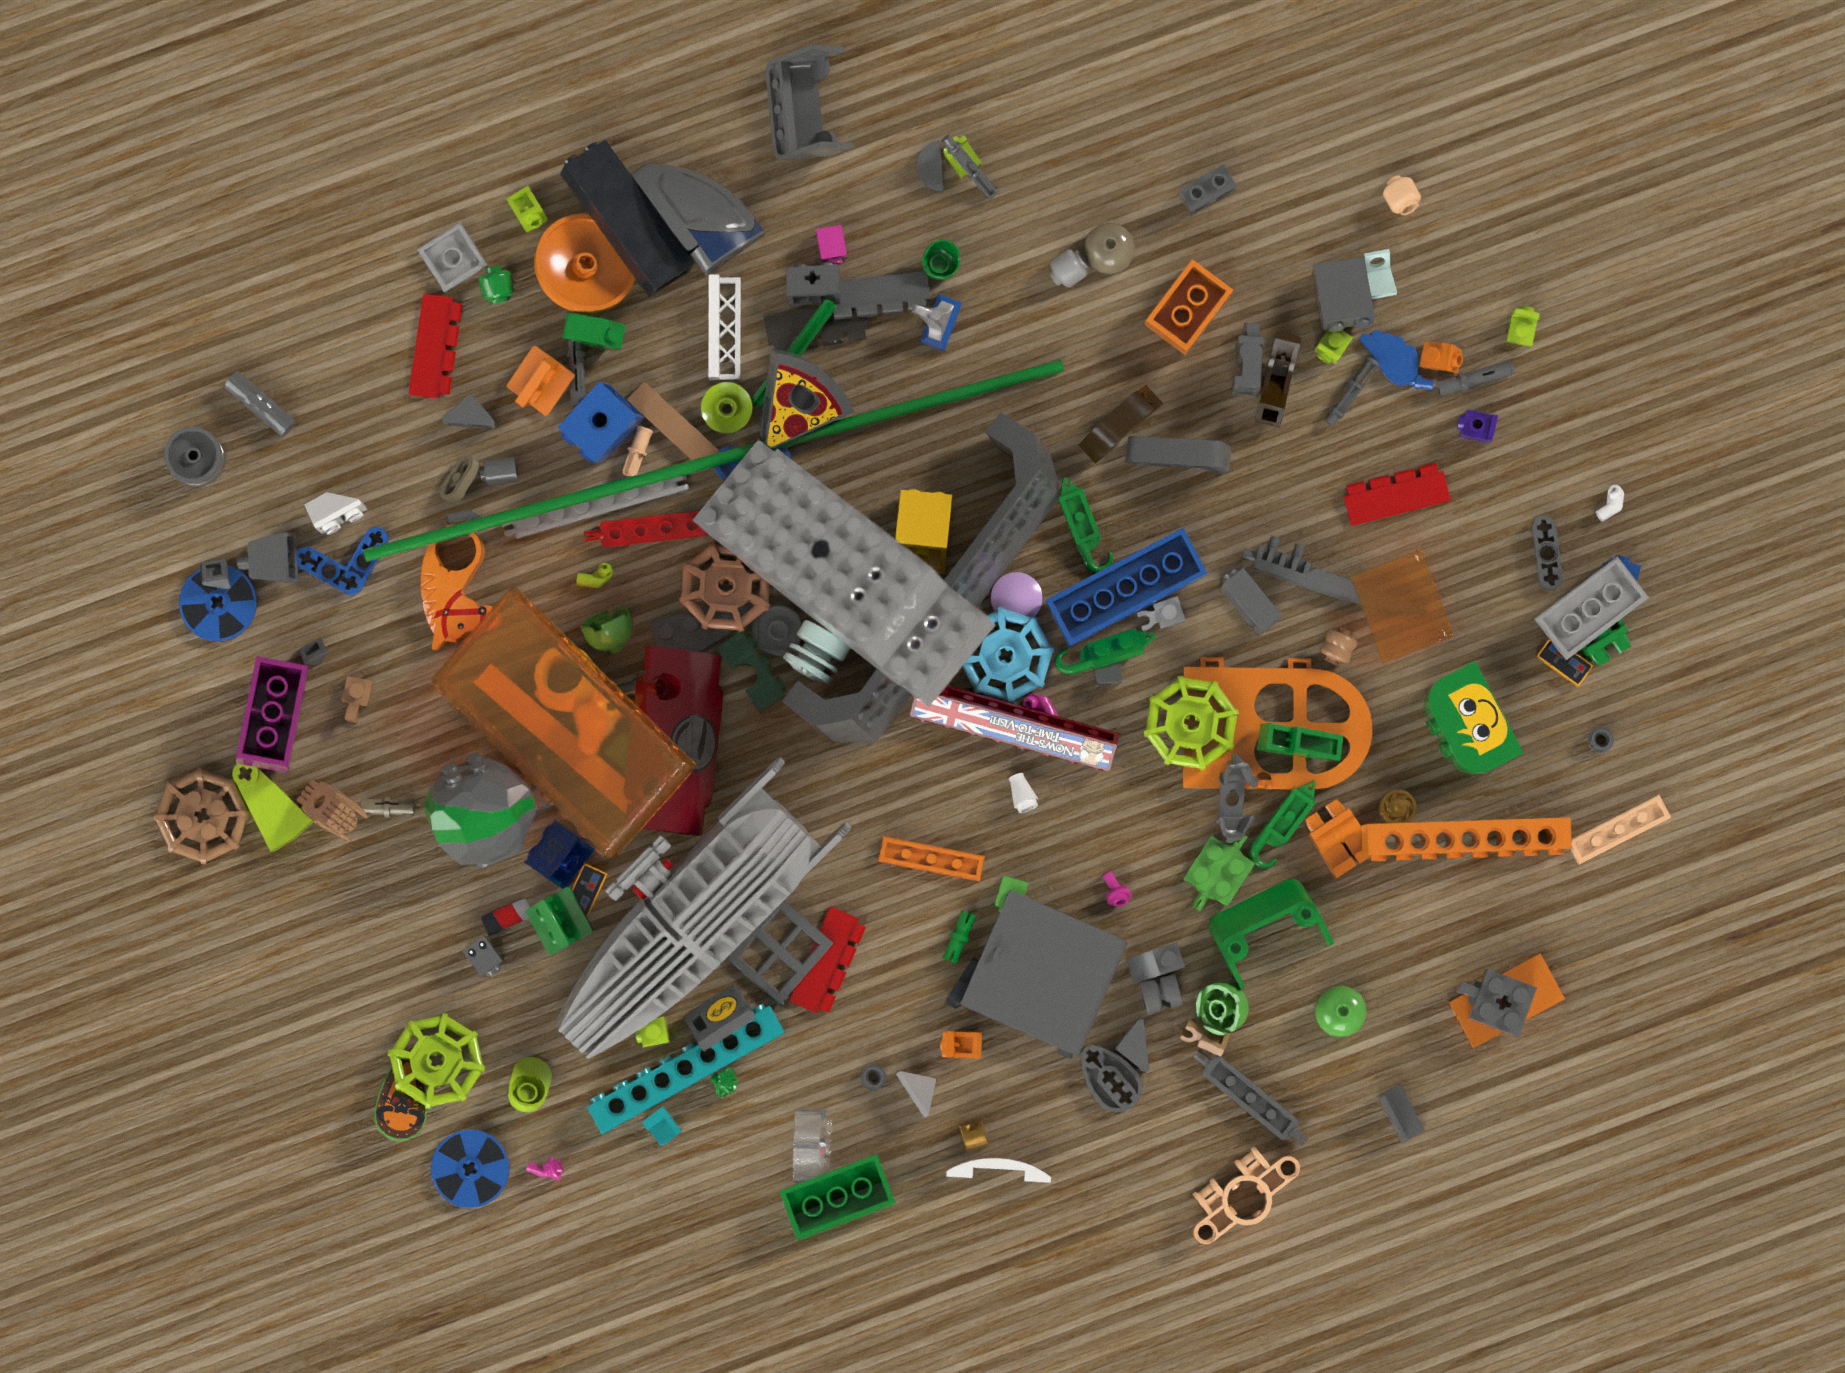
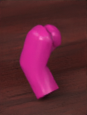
[1023,694,1058,716]

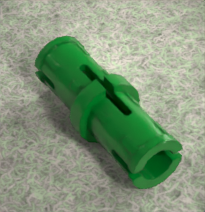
[942,910,977,964]

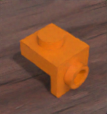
[1420,341,1463,374]
[940,1031,982,1059]

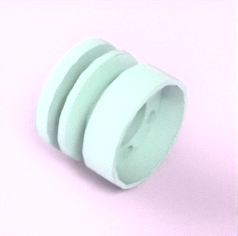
[783,620,851,685]

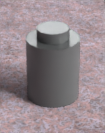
[479,457,518,486]

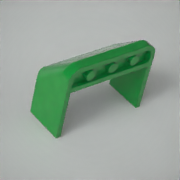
[1208,879,1335,990]

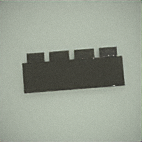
[763,306,870,351]

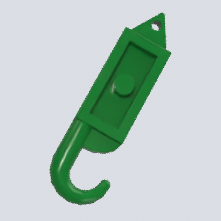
[1057,477,1113,574]
[1055,628,1155,675]
[1249,780,1316,869]

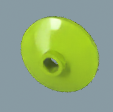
[701,382,753,434]

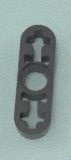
[1531,516,1563,591]

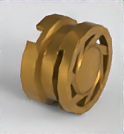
[1379,789,1417,823]

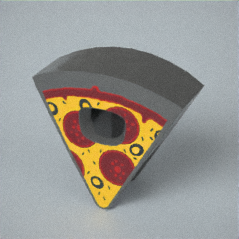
[760,348,855,448]

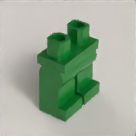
[1581,619,1631,667]

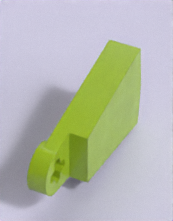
[232,764,314,852]

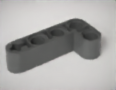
[1125,436,1232,473]

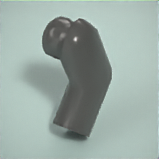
[446,509,481,525]

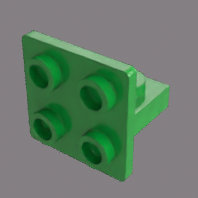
[525,886,594,955]

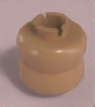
[1320,627,1357,666]

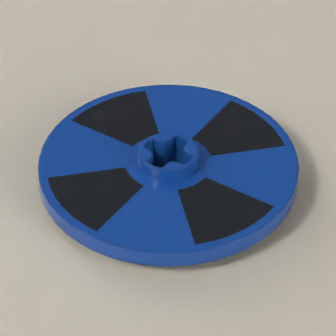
[179,565,257,642]
[431,1130,509,1208]

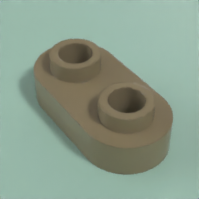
[440,454,480,504]

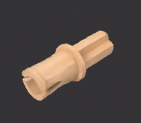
[622,426,653,477]

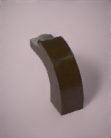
[1255,332,1302,428]
[1079,385,1163,464]

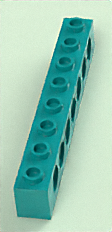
[587,1004,785,1134]

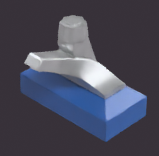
[912,294,962,352]

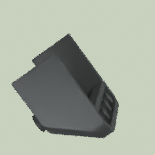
[766,44,854,160]

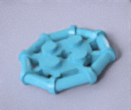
[962,607,1054,704]

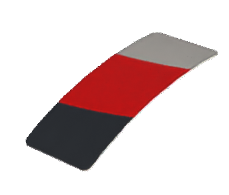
[481,898,530,935]

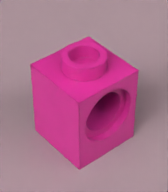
[816,225,847,265]

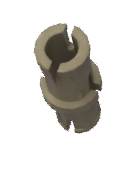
[361,797,414,818]

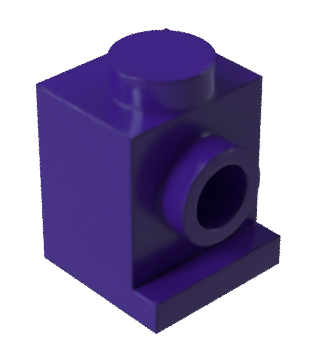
[1457,409,1498,444]

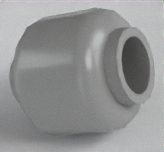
[1049,249,1089,288]

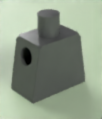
[237,532,298,583]

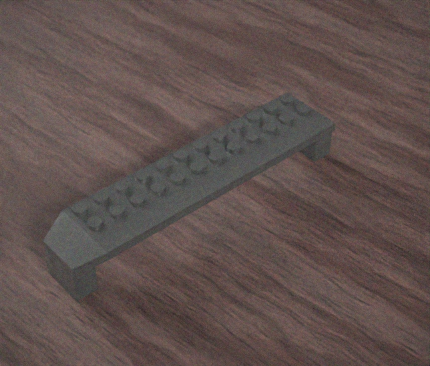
[782,412,1060,742]

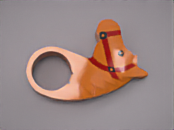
[421,524,503,651]

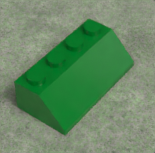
[779,1154,896,1241]

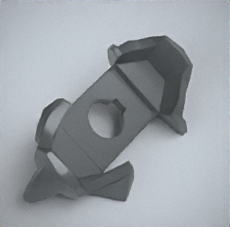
[1216,753,1259,843]

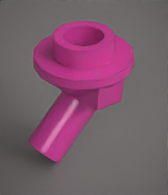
[1102,870,1132,907]
[526,1156,564,1181]

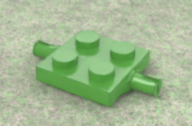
[1184,835,1255,912]

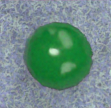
[922,239,961,281]

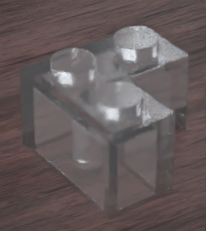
[793,1109,831,1183]

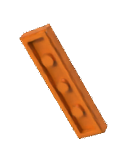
[878,836,985,882]

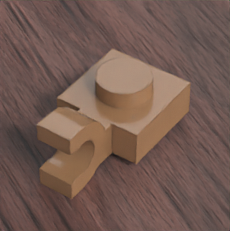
[342,676,373,724]
[1180,1019,1231,1057]

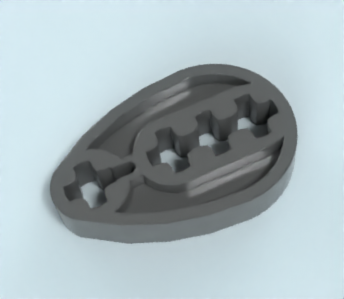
[1081,1045,1142,1112]

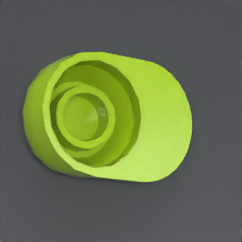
[508,1057,552,1113]

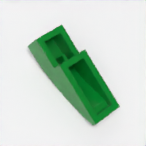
[1257,723,1343,761]

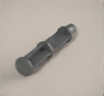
[941,134,998,199]
[1325,357,1379,427]

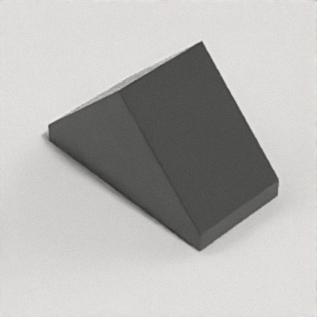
[443,394,497,429]
[1114,1019,1149,1072]

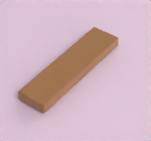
[627,381,719,460]

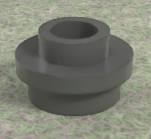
[1587,727,1614,753]
[860,1064,886,1090]

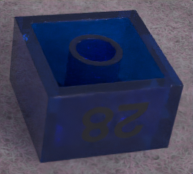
[525,820,595,889]

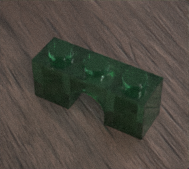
[716,631,787,714]

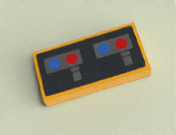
[1536,639,1593,687]
[572,863,608,918]

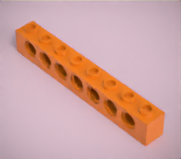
[1361,817,1572,861]

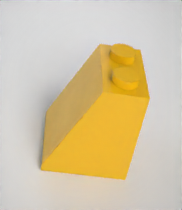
[895,489,952,574]

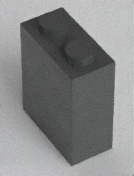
[1312,257,1375,332]

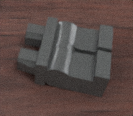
[1231,323,1265,396]

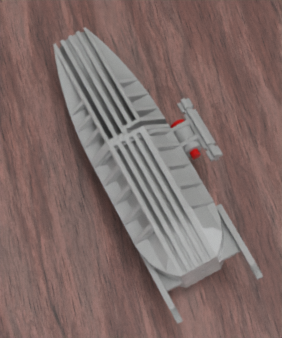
[557,758,851,1059]

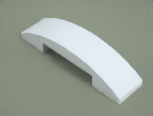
[946,1158,1051,1183]

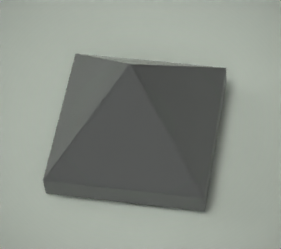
[298,638,328,665]

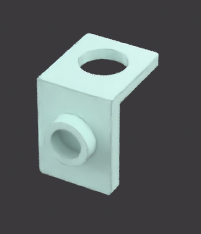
[1364,249,1397,299]

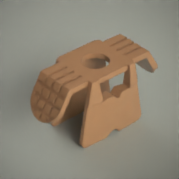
[297,779,369,842]

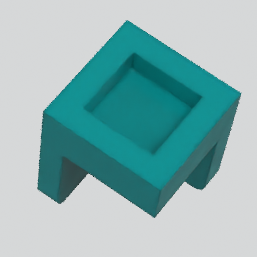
[642,1106,682,1146]

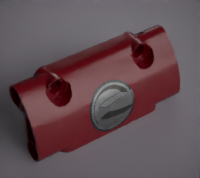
[624,646,723,836]

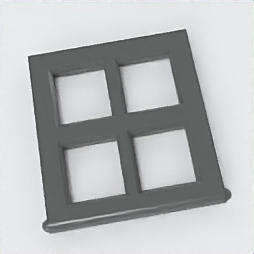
[726,900,834,1006]

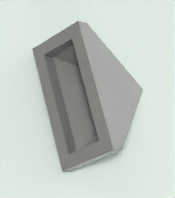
[896,1071,936,1118]

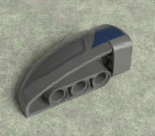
[631,163,766,276]

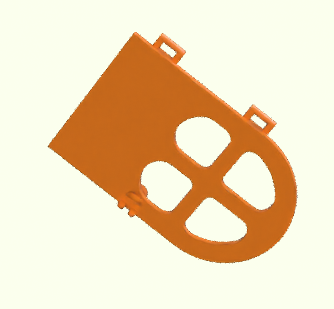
[1183,657,1372,790]

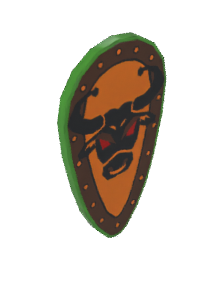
[374,1059,427,1141]

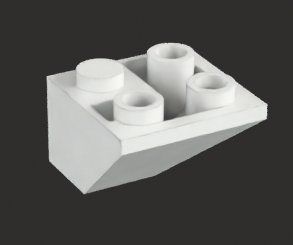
[304,492,367,535]

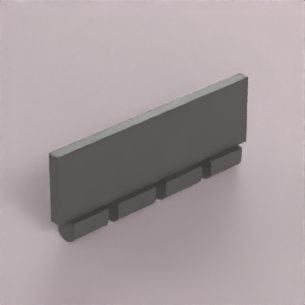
[834,271,930,320]

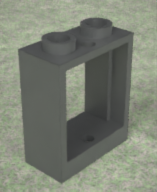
[1220,568,1282,636]

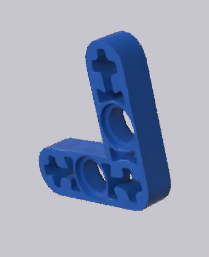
[297,527,389,596]

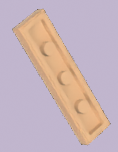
[1570,795,1671,865]

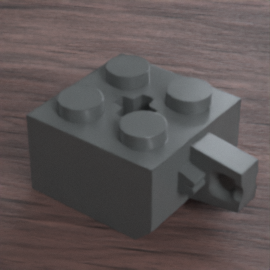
[1457,969,1537,1037]

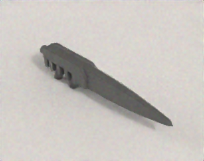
[1241,535,1427,615]

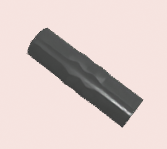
[224,371,296,437]

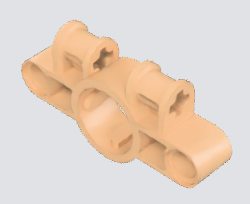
[1192,1146,1300,1244]

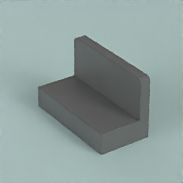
[1377,1084,1425,1143]

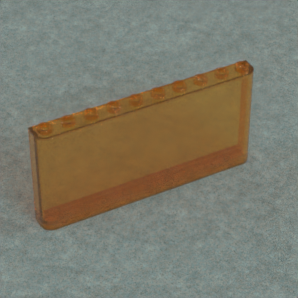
[431,586,697,858]

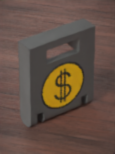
[683,984,755,1051]

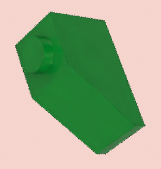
[562,313,626,351]

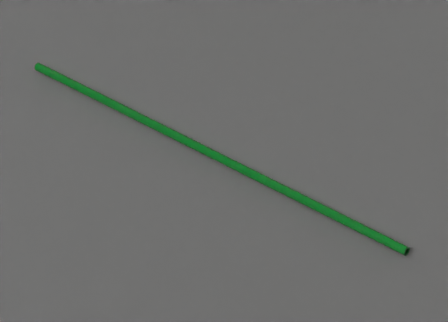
[363,359,1064,562]

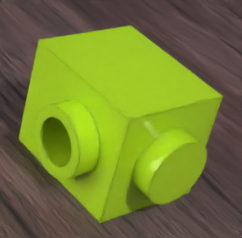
[635,1017,670,1047]

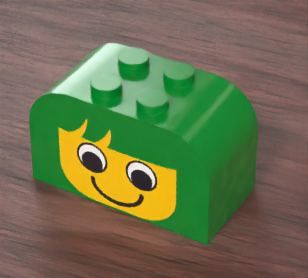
[1424,661,1524,776]

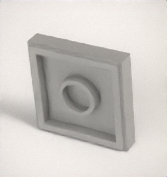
[417,222,488,293]

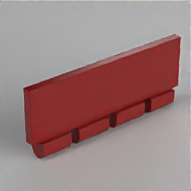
[408,294,463,399]
[1343,462,1451,526]
[789,906,866,1014]

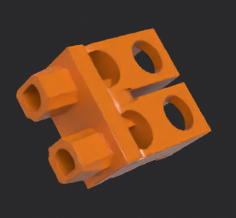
[1304,799,1369,878]

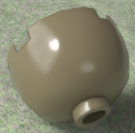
[1084,223,1135,275]

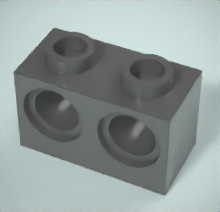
[1178,164,1237,216]

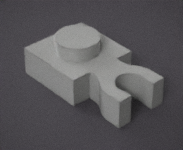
[1136,596,1186,632]

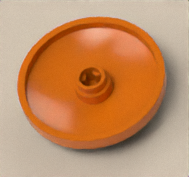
[534,214,635,314]

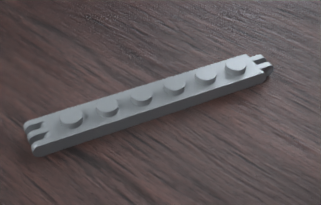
[502,475,690,539]

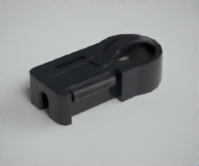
[945,957,979,1009]

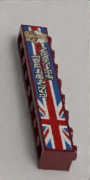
[910,685,1120,771]

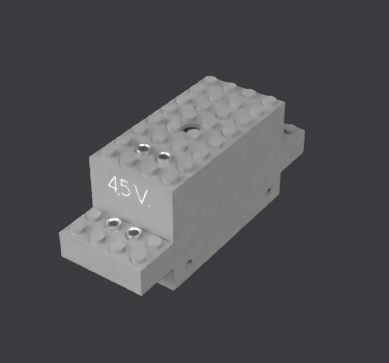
[693,440,995,707]

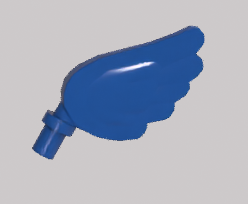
[1360,330,1434,390]

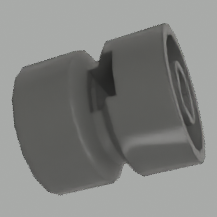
[1139,973,1183,1014]

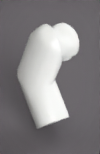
[1595,485,1624,522]

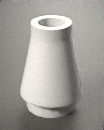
[1009,773,1038,813]

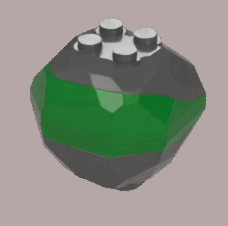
[424,753,536,868]

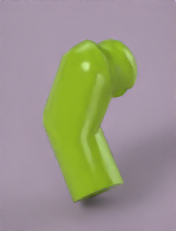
[576,563,613,588]

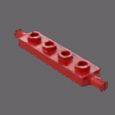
[584,510,707,548]

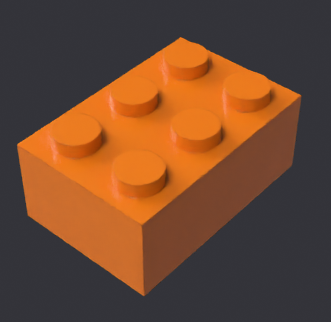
[1145,259,1233,356]

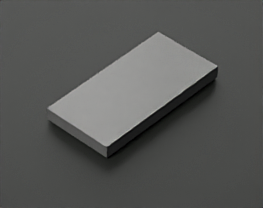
[1534,556,1649,660]

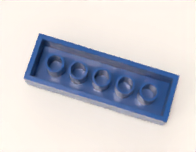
[1045,528,1207,648]

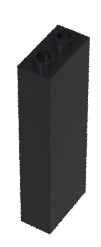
[560,140,695,297]

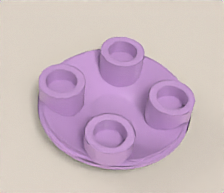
[991,572,1042,624]

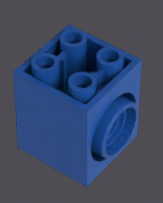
[558,381,645,463]

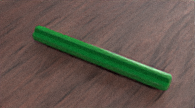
[752,299,836,408]

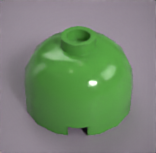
[580,606,633,653]
[1196,982,1249,1035]
[1314,985,1367,1037]

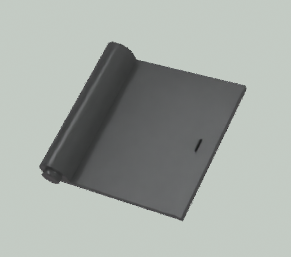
[960,890,1128,1059]

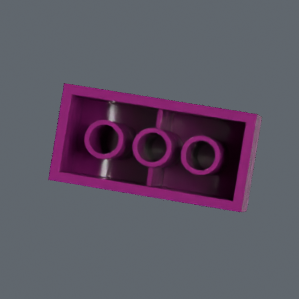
[236,656,308,773]

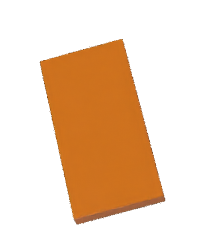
[1448,953,1565,1048]

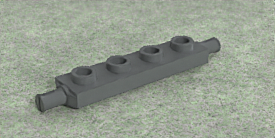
[1193,1049,1309,1147]

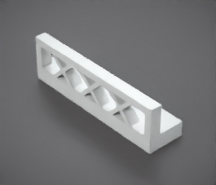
[708,275,741,380]

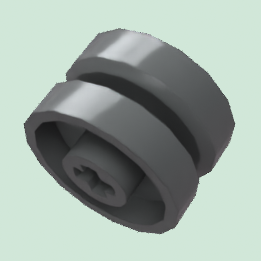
[164,427,226,487]

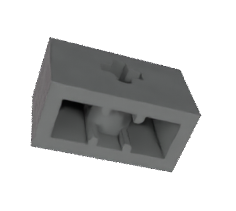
[786,262,841,306]

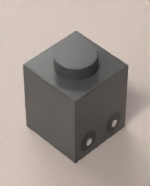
[463,936,504,978]

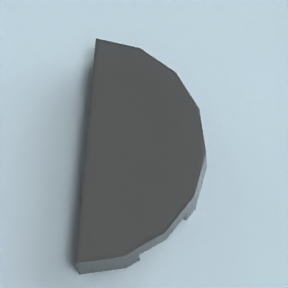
[916,140,943,192]

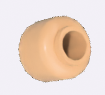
[1383,176,1421,215]

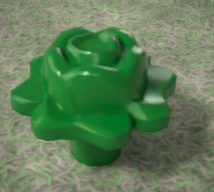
[711,1067,738,1098]

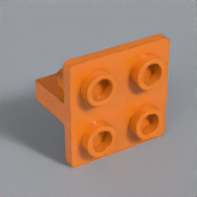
[507,346,575,416]

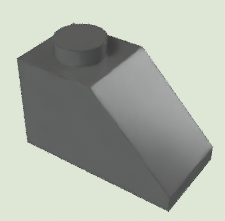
[1126,942,1185,984]

